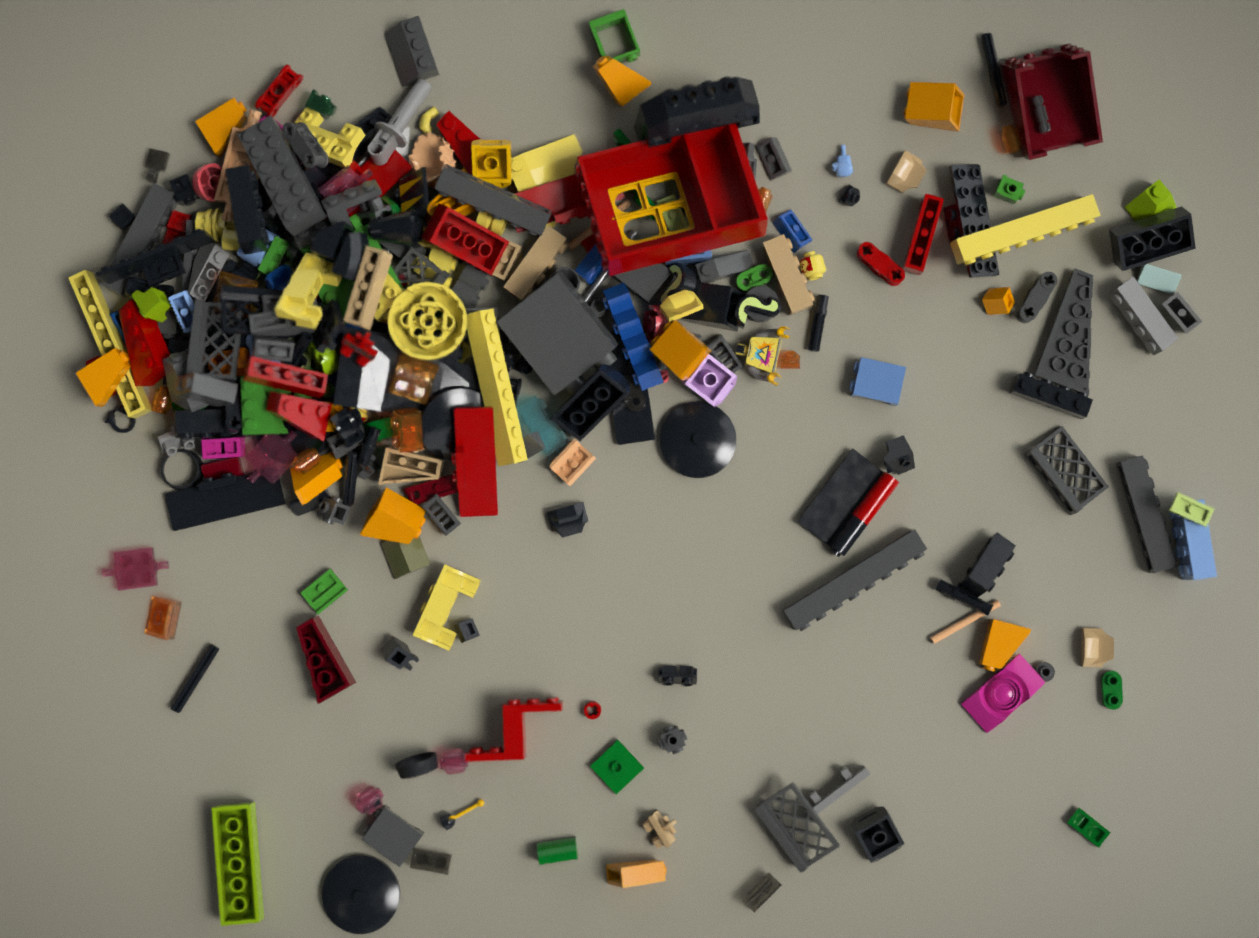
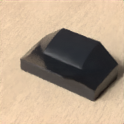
[547,502,589,538]

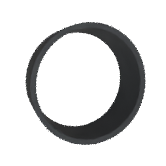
[161,449,203,491]
[395,752,438,779]

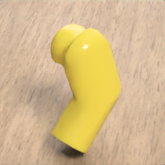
[419,106,439,134]

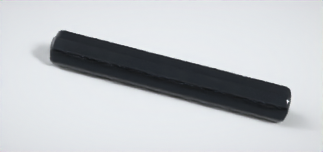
[981,33,1007,107]
[171,644,219,713]

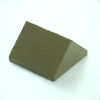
[381,536,431,579]

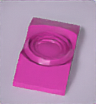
[961,653,1046,733]

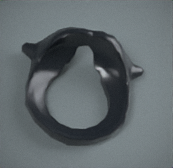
[105,405,136,433]

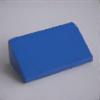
[773,209,813,253]
[575,244,603,286]

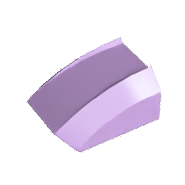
[681,354,737,407]

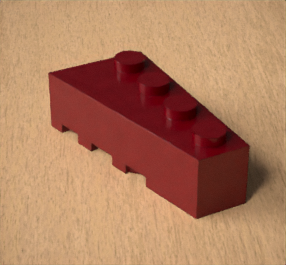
[296,616,357,704]

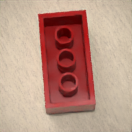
[421,203,509,275]

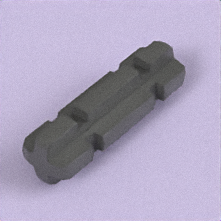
[1031,95,1051,133]

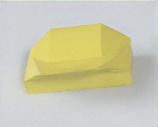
[660,290,703,323]

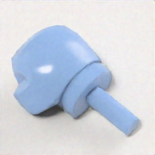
[832,145,853,177]

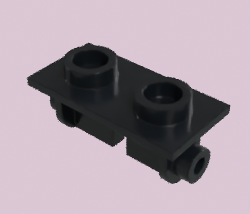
[658,665,697,687]

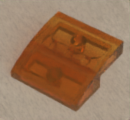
[389,352,439,404]

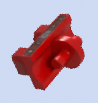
[340,332,378,367]

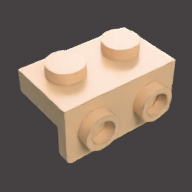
[549,439,596,486]

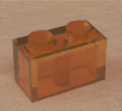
[391,407,423,453]

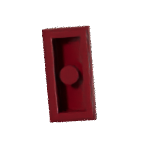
[201,457,244,480]

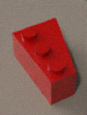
[266,391,332,441]

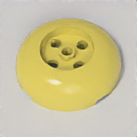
[388,282,467,360]

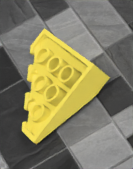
[512,134,582,230]

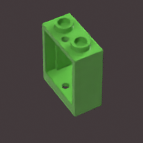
[589,9,640,63]

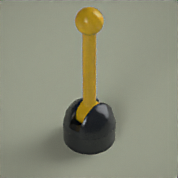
[439,799,484,831]

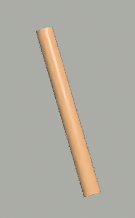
[567,199,632,251]
[930,600,1001,644]

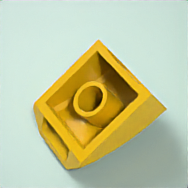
[471,139,512,188]

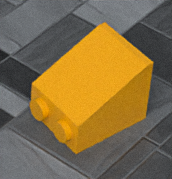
[904,82,965,131]
[650,320,712,380]
[360,487,426,544]

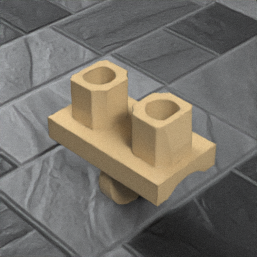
[643,810,677,848]

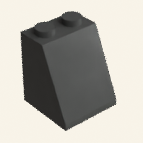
[163,347,210,412]

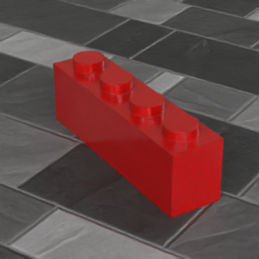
[902,194,944,275]
[243,356,328,398]

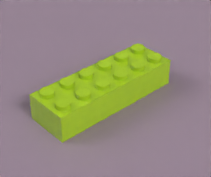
[212,802,264,926]

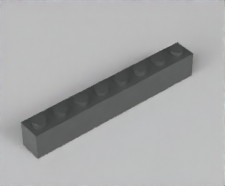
[782,529,927,631]

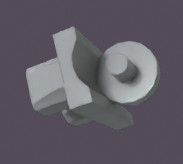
[157,425,197,456]

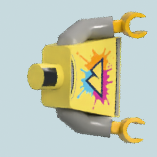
[735,326,790,386]

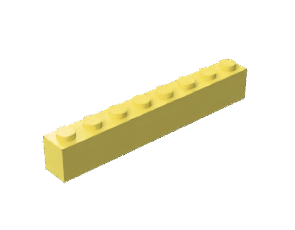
[950,194,1101,266]
[68,270,153,418]
[466,308,528,466]

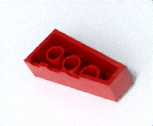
[436,111,480,175]
[118,300,170,386]

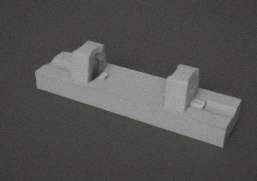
[802,766,870,818]

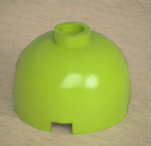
[308,340,341,376]

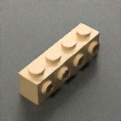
[504,225,568,302]
[762,234,815,315]
[343,246,393,330]

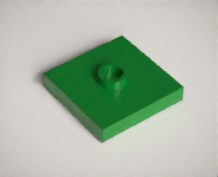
[590,740,645,795]

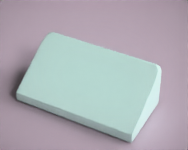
[1137,264,1182,295]

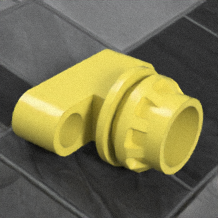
[195,208,240,251]

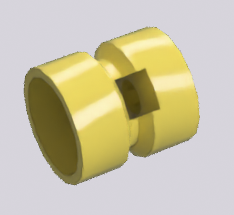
[476,211,507,236]

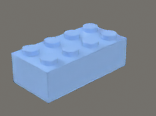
[1169,499,1217,580]

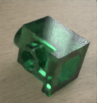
[305,89,337,120]

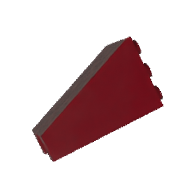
[999,43,1103,160]

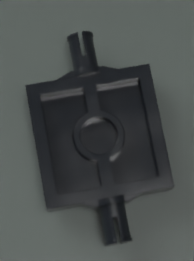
[312,299,345,353]

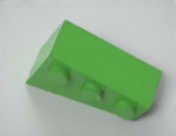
[241,376,288,435]

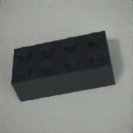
[225,165,270,255]
[1109,206,1196,271]

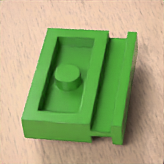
[257,236,289,274]
[300,569,348,615]

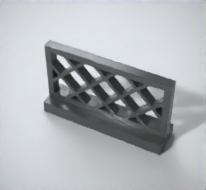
[394,248,450,316]
[186,300,244,380]
[1024,426,1109,515]
[754,782,840,873]

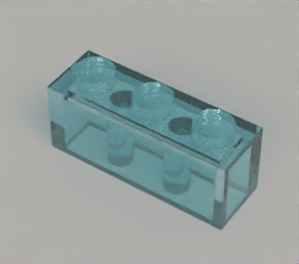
[516,395,568,457]

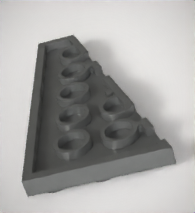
[1034,268,1093,395]

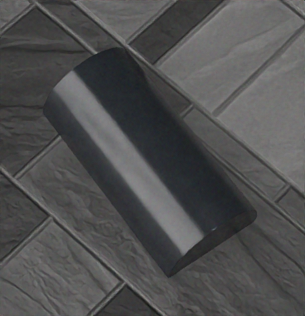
[551,365,630,441]

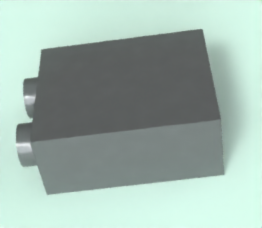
[497,271,619,396]

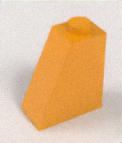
[592,55,652,107]
[195,98,248,157]
[76,348,131,407]
[290,452,344,505]
[979,619,1031,672]
[606,859,667,888]

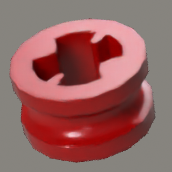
[584,701,601,720]

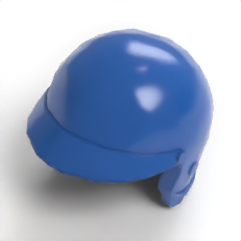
[264,264,293,290]

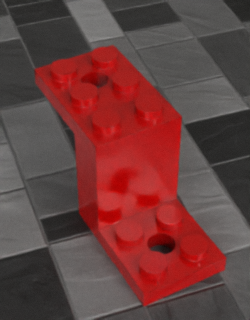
[465,697,563,762]

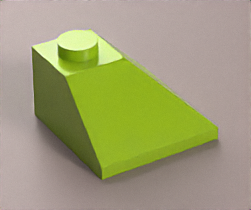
[1124,179,1177,221]

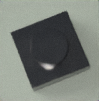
[109,203,136,231]
[454,618,480,643]

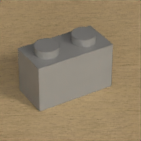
[1162,292,1203,334]

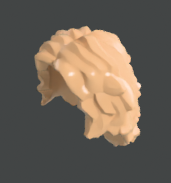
[408,131,456,189]

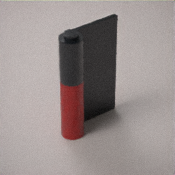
[797,448,899,557]

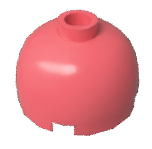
[192,163,222,202]
[643,305,673,343]

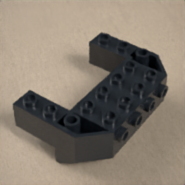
[634,76,760,148]

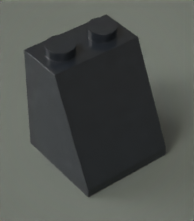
[682,282,745,332]

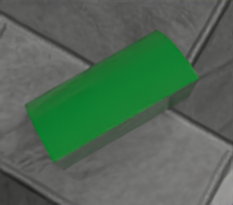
[537,836,578,865]

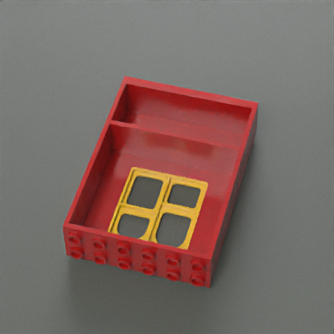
[575,123,768,276]

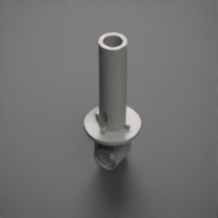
[368,78,432,165]

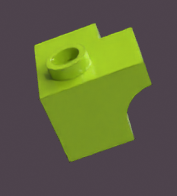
[132,287,172,323]

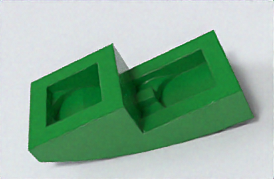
[1067,808,1111,848]

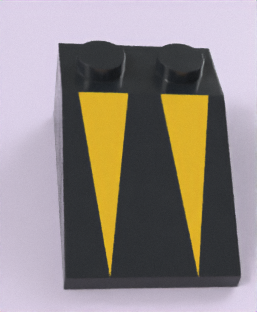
[395,167,429,223]

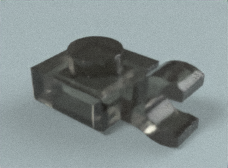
[145,148,170,184]

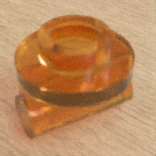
[780,350,800,369]

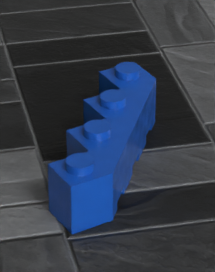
[602,283,664,391]

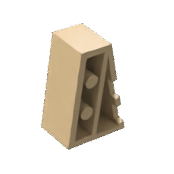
[378,446,445,485]

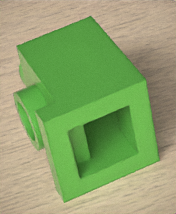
[993,175,1025,204]

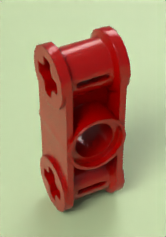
[255,64,304,117]
[856,242,905,286]

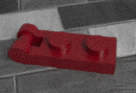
[403,474,458,505]

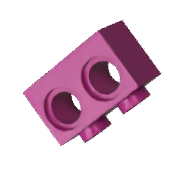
[201,437,246,459]

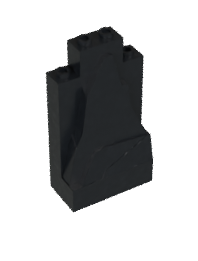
[334,327,481,416]

